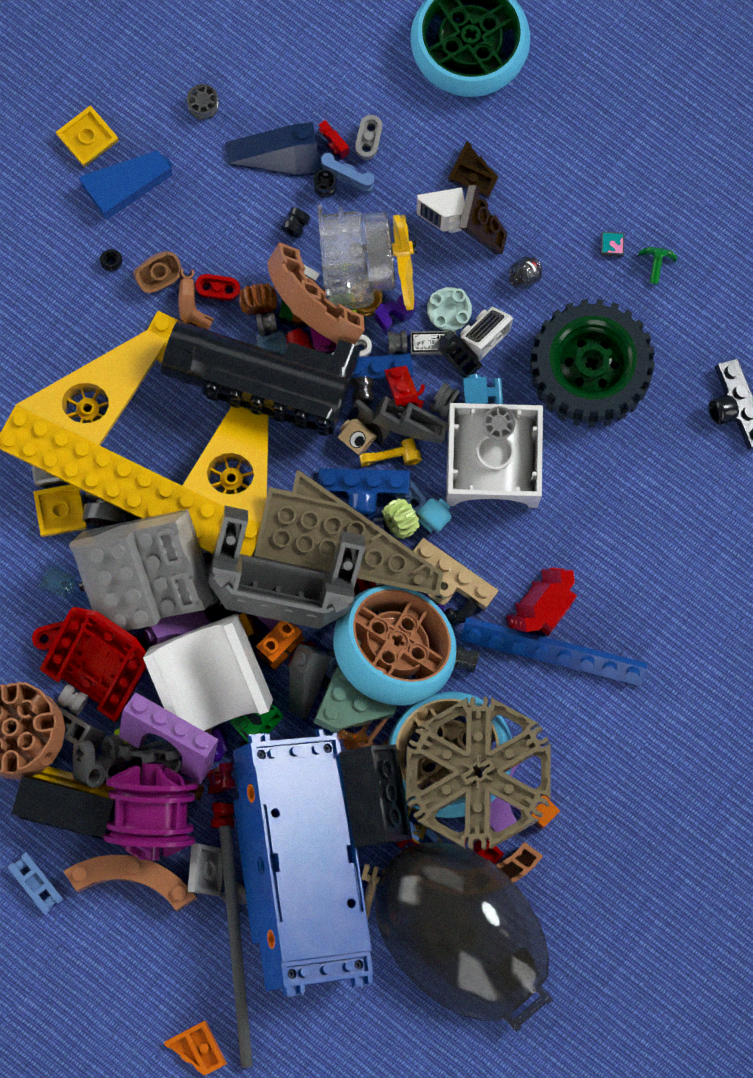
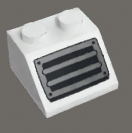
[416,187,465,233]
[460,306,513,361]

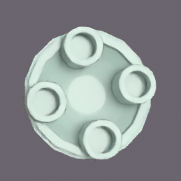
[427,287,472,331]

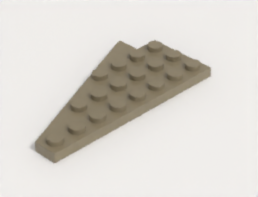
[254,470,444,596]

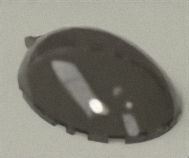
[375,841,553,1032]

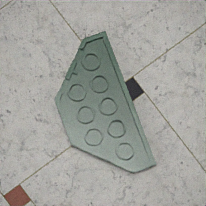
[313,632,409,733]

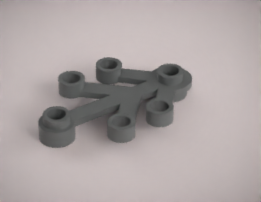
[117,741,180,763]

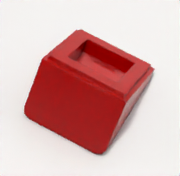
[468,839,504,868]

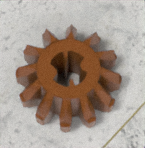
[239,283,278,316]

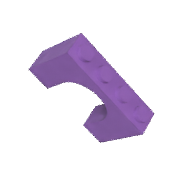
[119,692,218,784]

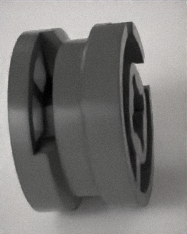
[187,84,219,120]
[429,382,461,419]

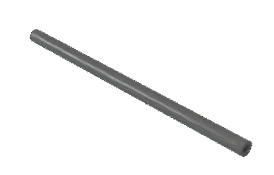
[219,825,253,1068]

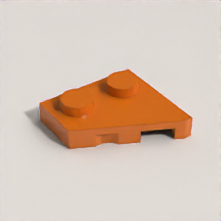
[164,1020,227,1076]

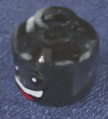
[509,256,542,290]

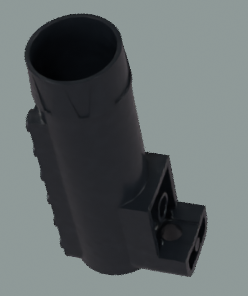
[161,321,360,436]

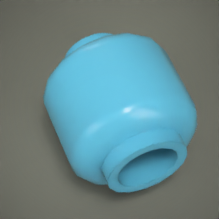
[417,498,452,533]

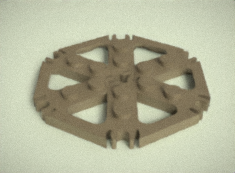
[406,697,551,850]

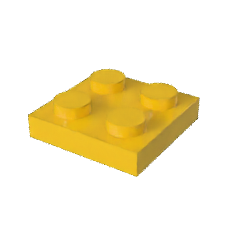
[56,105,119,168]
[33,484,87,537]

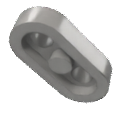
[355,115,382,160]

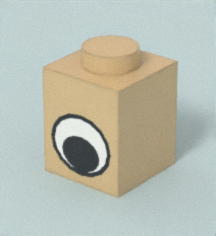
[338,419,378,455]

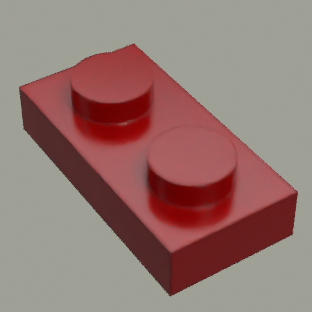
[384,365,418,405]

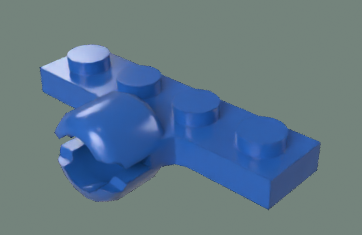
[318,468,411,517]

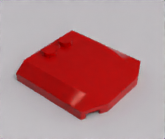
[39,607,147,722]

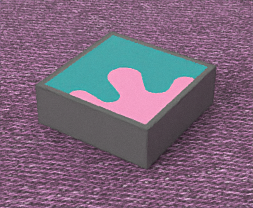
[600,232,624,257]

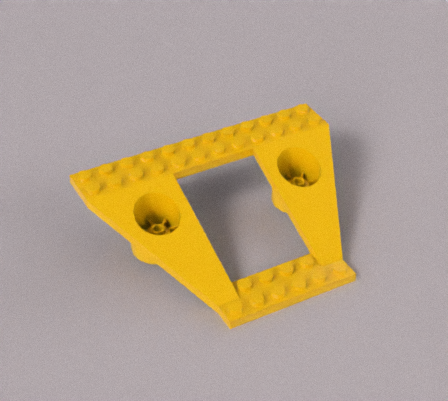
[0,311,269,556]

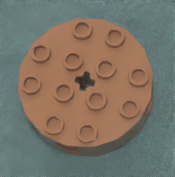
[0,682,65,780]

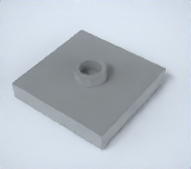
[188,844,223,896]

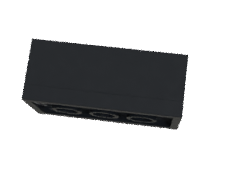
[339,744,412,848]
[11,777,115,840]

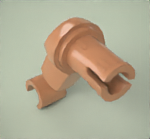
[178,268,214,330]

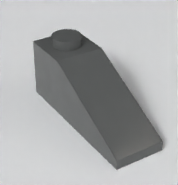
[289,644,332,721]
[57,705,106,752]

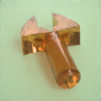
[338,729,369,750]

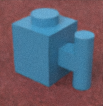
[462,374,503,404]

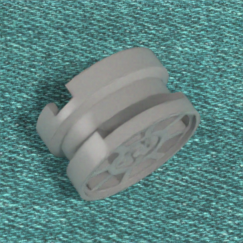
[483,406,516,441]

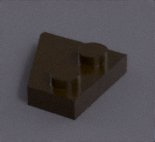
[448,141,498,199]

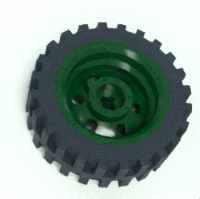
[530,299,655,427]

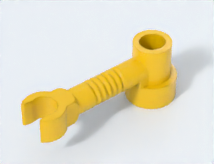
[359,438,422,467]

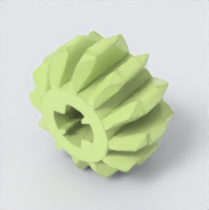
[382,498,420,539]

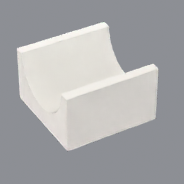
[446,403,543,508]
[143,613,273,731]

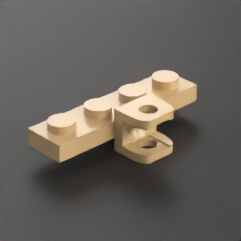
[413,538,499,611]

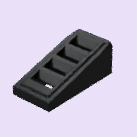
[434,330,483,378]

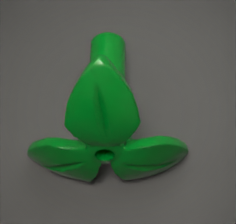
[638,247,677,284]

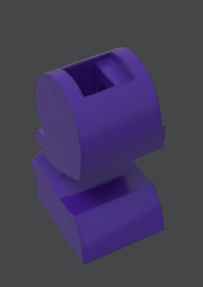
[374,294,416,335]

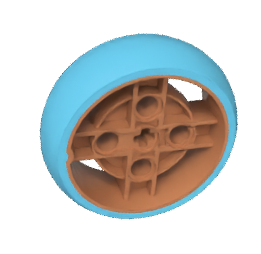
[333,585,456,706]

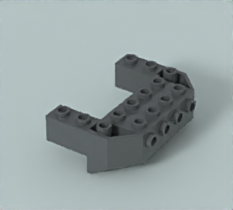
[208,505,365,629]

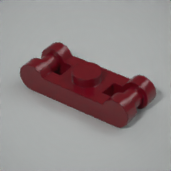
[206,762,235,794]

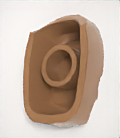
[133,251,181,293]

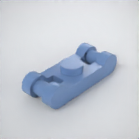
[321,153,374,193]
[7,852,64,914]

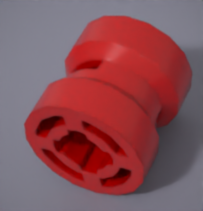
[211,803,235,829]

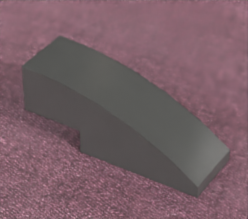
[372,396,448,443]

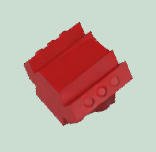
[506,567,578,636]

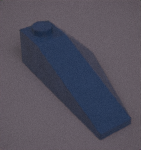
[225,122,319,176]

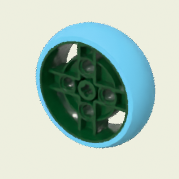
[411,0,530,97]

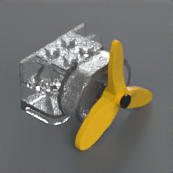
[317,205,417,311]

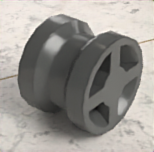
[388,330,407,354]

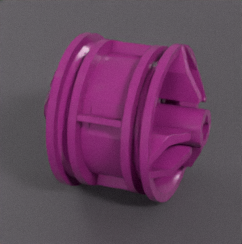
[104,762,198,861]

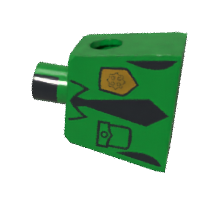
[229,705,284,744]

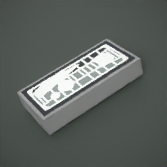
[410,331,456,356]

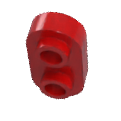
[195,274,241,302]
[32,621,64,651]

